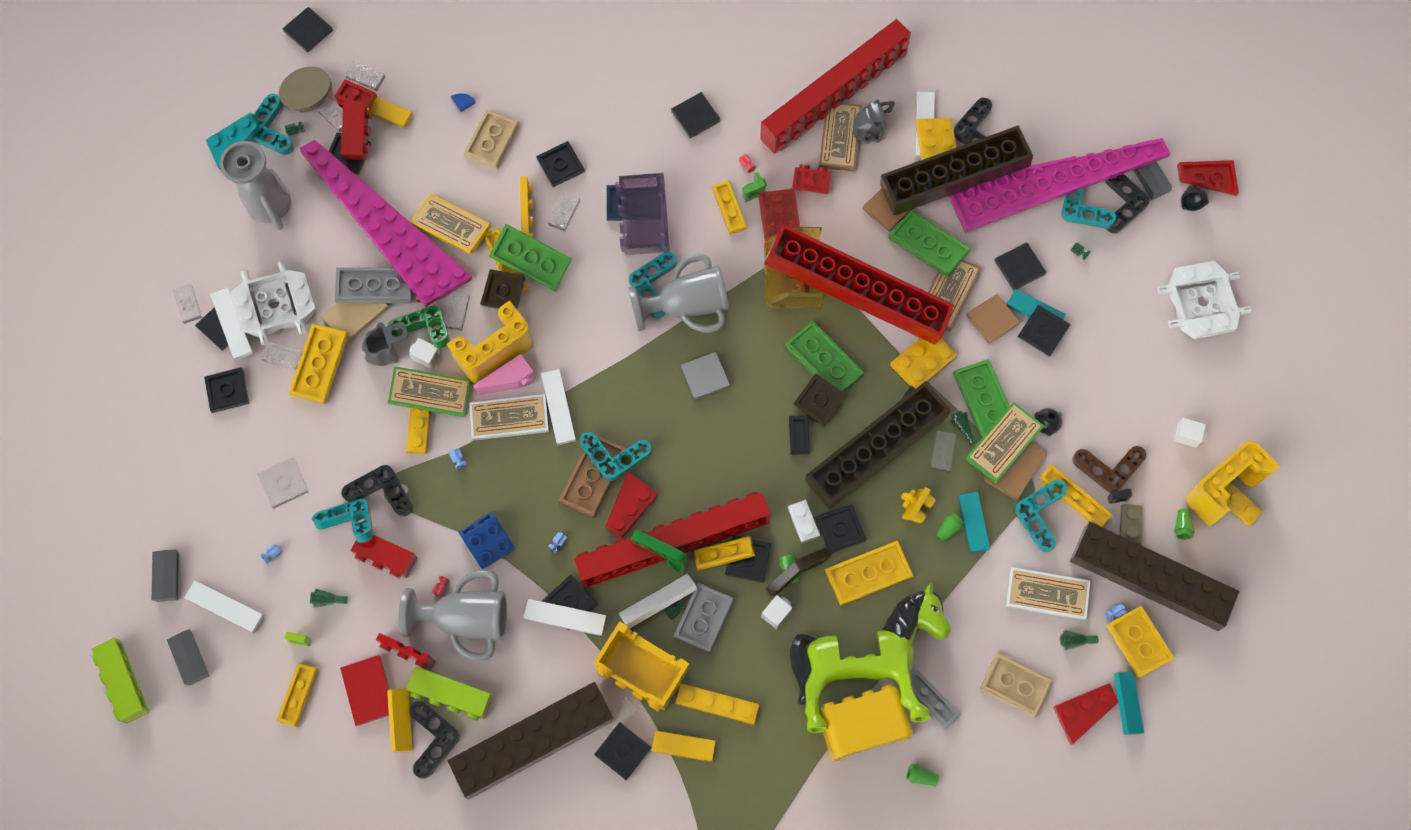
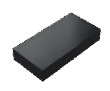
[789,416,810,455]

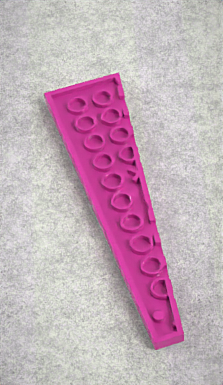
[948,138,1170,233]
[300,140,472,307]

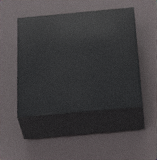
[1107,489,1132,504]

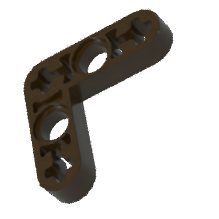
[766,548,831,597]

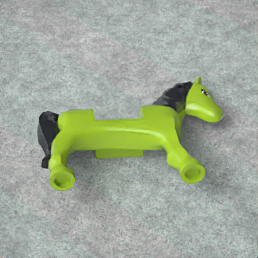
[790,583,951,733]

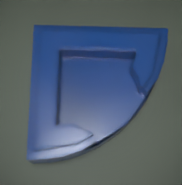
[451,93,476,112]

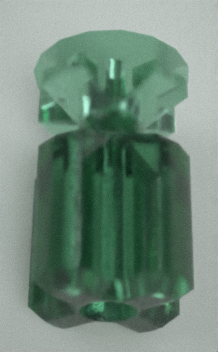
[285,121,305,136]
[1071,243,1091,261]
[665,600,686,619]

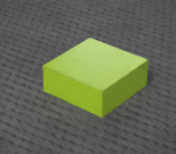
[284,632,311,646]

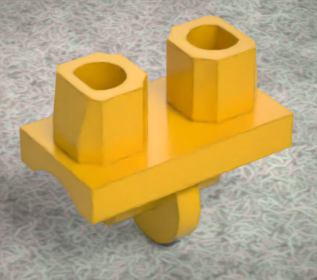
[901,487,936,524]

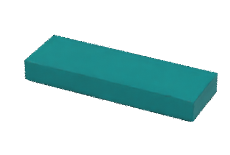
[1007,289,1066,319]
[958,492,990,553]
[1113,672,1144,735]

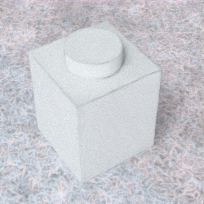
[409,338,441,369]
[1174,418,1207,448]
[761,595,792,630]

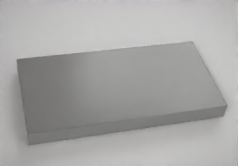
[335,267,412,303]

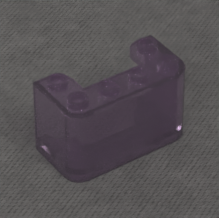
[616,173,670,255]

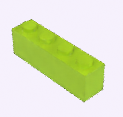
[91,638,150,724]
[406,666,493,721]

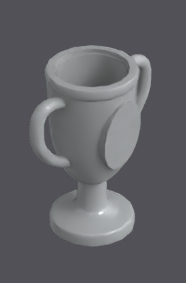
[219,141,291,230]
[628,254,729,333]
[399,570,507,661]

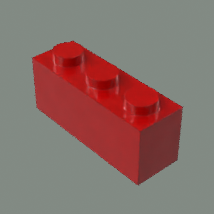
[341,101,371,160]
[350,530,418,579]

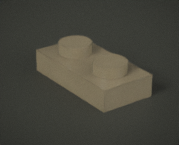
[1120,504,1142,545]

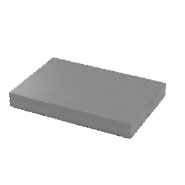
[673,583,734,653]

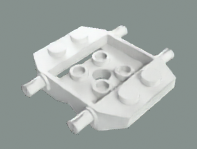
[230,260,316,345]
[1157,261,1252,339]

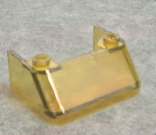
[764,227,824,308]

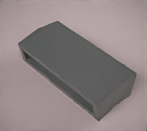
[1133,161,1172,200]
[151,549,179,602]
[167,629,210,686]

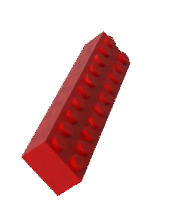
[760,19,911,154]
[764,224,954,345]
[573,492,771,589]

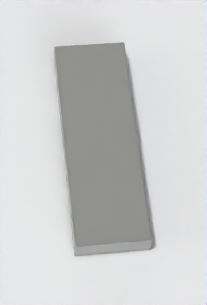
[911,670,961,729]

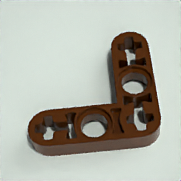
[1072,446,1146,493]

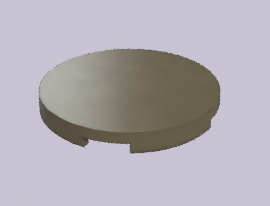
[279,66,332,113]

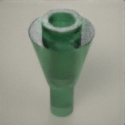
[950,411,977,445]
[310,588,348,608]
[1060,630,1099,650]

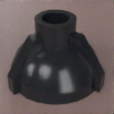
[1181,185,1209,211]
[1034,408,1062,436]

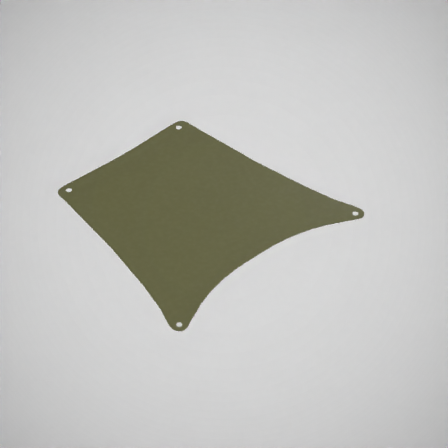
[383,266,1035,830]

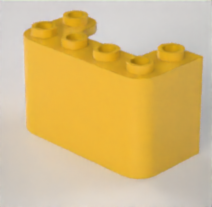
[447,301,533,384]
[1185,441,1280,527]
[593,621,690,712]
[820,684,914,762]

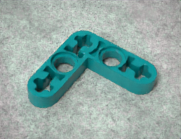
[251,94,293,155]
[1061,189,1116,229]
[629,252,676,318]
[580,432,651,481]
[1015,480,1067,552]
[312,499,373,543]

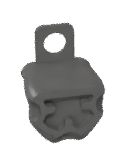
[853,100,895,144]
[362,322,408,366]

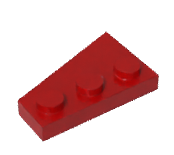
[1177,160,1239,196]
[605,471,658,539]
[376,633,436,669]
[1053,683,1118,745]

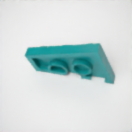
[206,112,260,170]

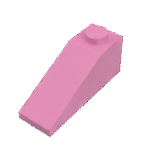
[473,354,535,395]

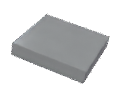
[681,352,730,400]

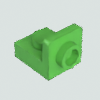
[742,172,767,202]

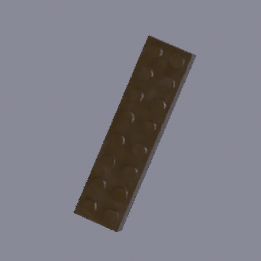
[880,125,1033,216]
[805,381,951,510]
[1069,521,1240,631]
[447,681,615,800]

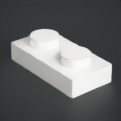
[787,500,820,544]

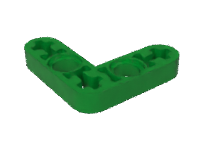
[388,306,450,348]
[630,530,688,573]

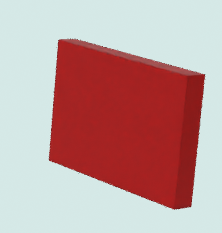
[340,655,390,726]

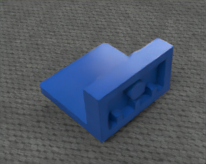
[458,511,515,569]

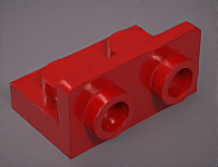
[334,79,377,109]
[792,164,831,194]

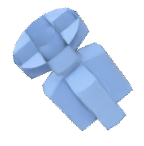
[449,448,467,469]
[548,532,568,553]
[260,544,282,564]
[1104,604,1127,622]

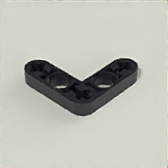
[954,97,992,145]
[1105,174,1150,234]
[341,465,412,517]
[409,701,460,779]

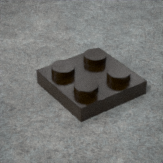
[480,269,526,309]
[793,373,847,427]

